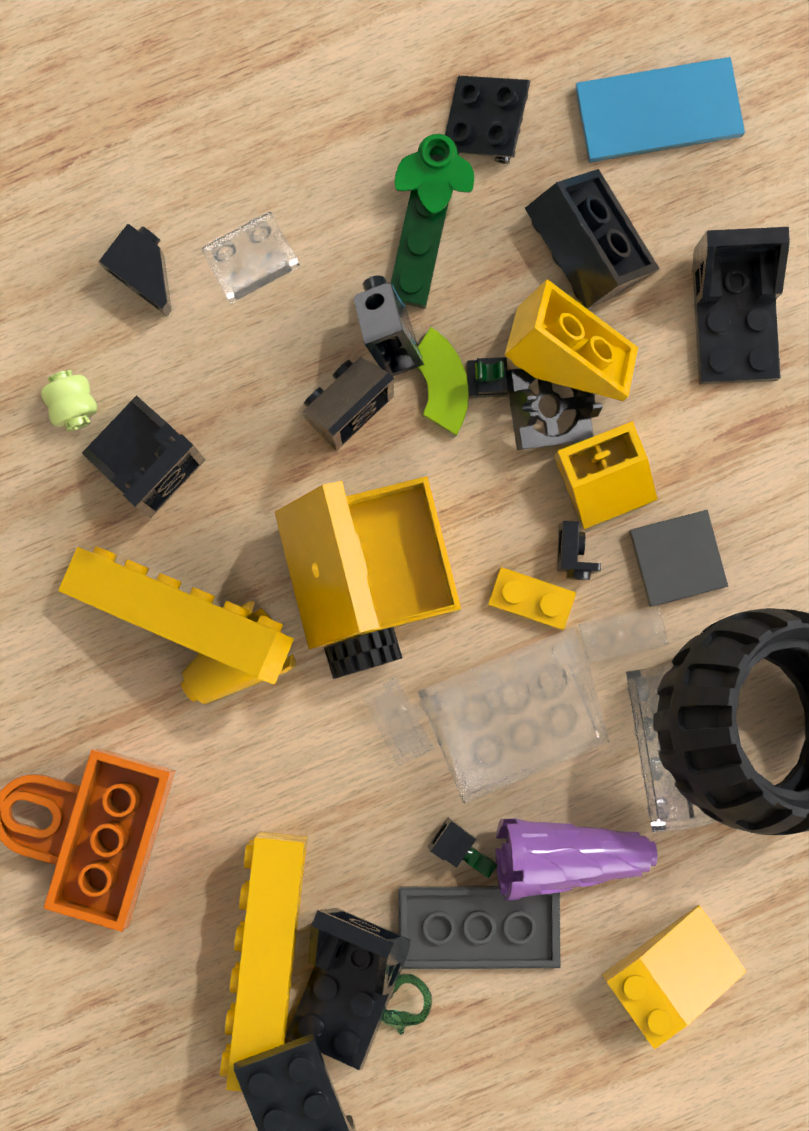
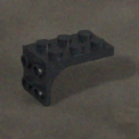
[234,1033,356,1131]

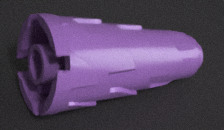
[495,818,658,901]

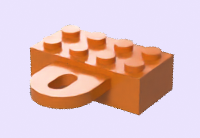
[0,748,176,932]

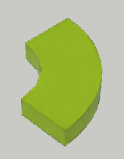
[417,327,469,437]

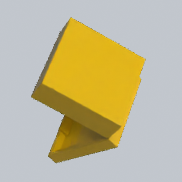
[274,476,461,650]

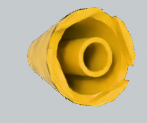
[181,600,296,704]

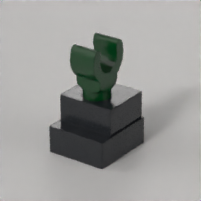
[466,357,508,398]
[428,817,498,879]

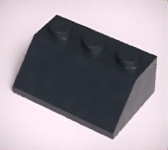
[525,169,660,309]

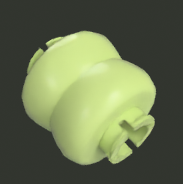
[41,370,97,432]

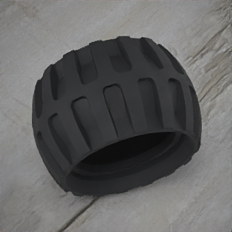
[653,608,809,835]

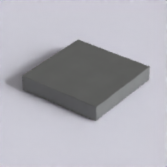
[629,509,728,607]

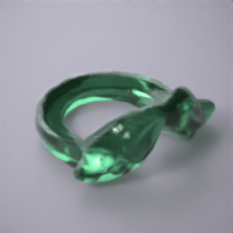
[382,974,432,1035]

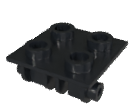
[445,75,531,164]

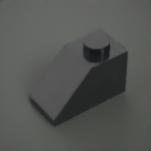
[99,224,172,316]

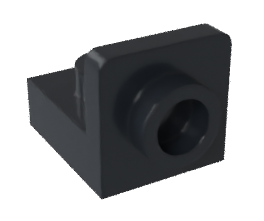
[557,521,601,580]

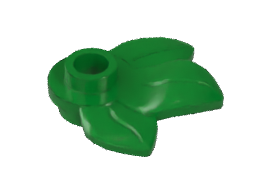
[394,134,474,214]

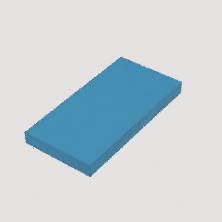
[575,57,745,163]

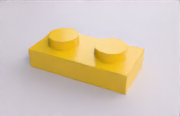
[488,567,577,631]

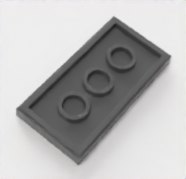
[399,886,561,969]

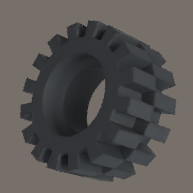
[324,627,403,679]

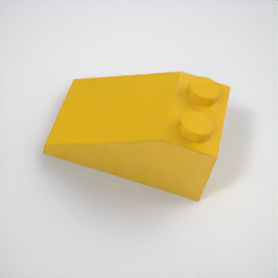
[504,279,638,401]
[601,905,747,1050]

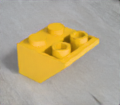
[553,421,658,530]

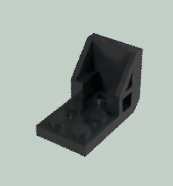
[692,227,790,385]
[82,395,206,518]
[286,908,411,1070]

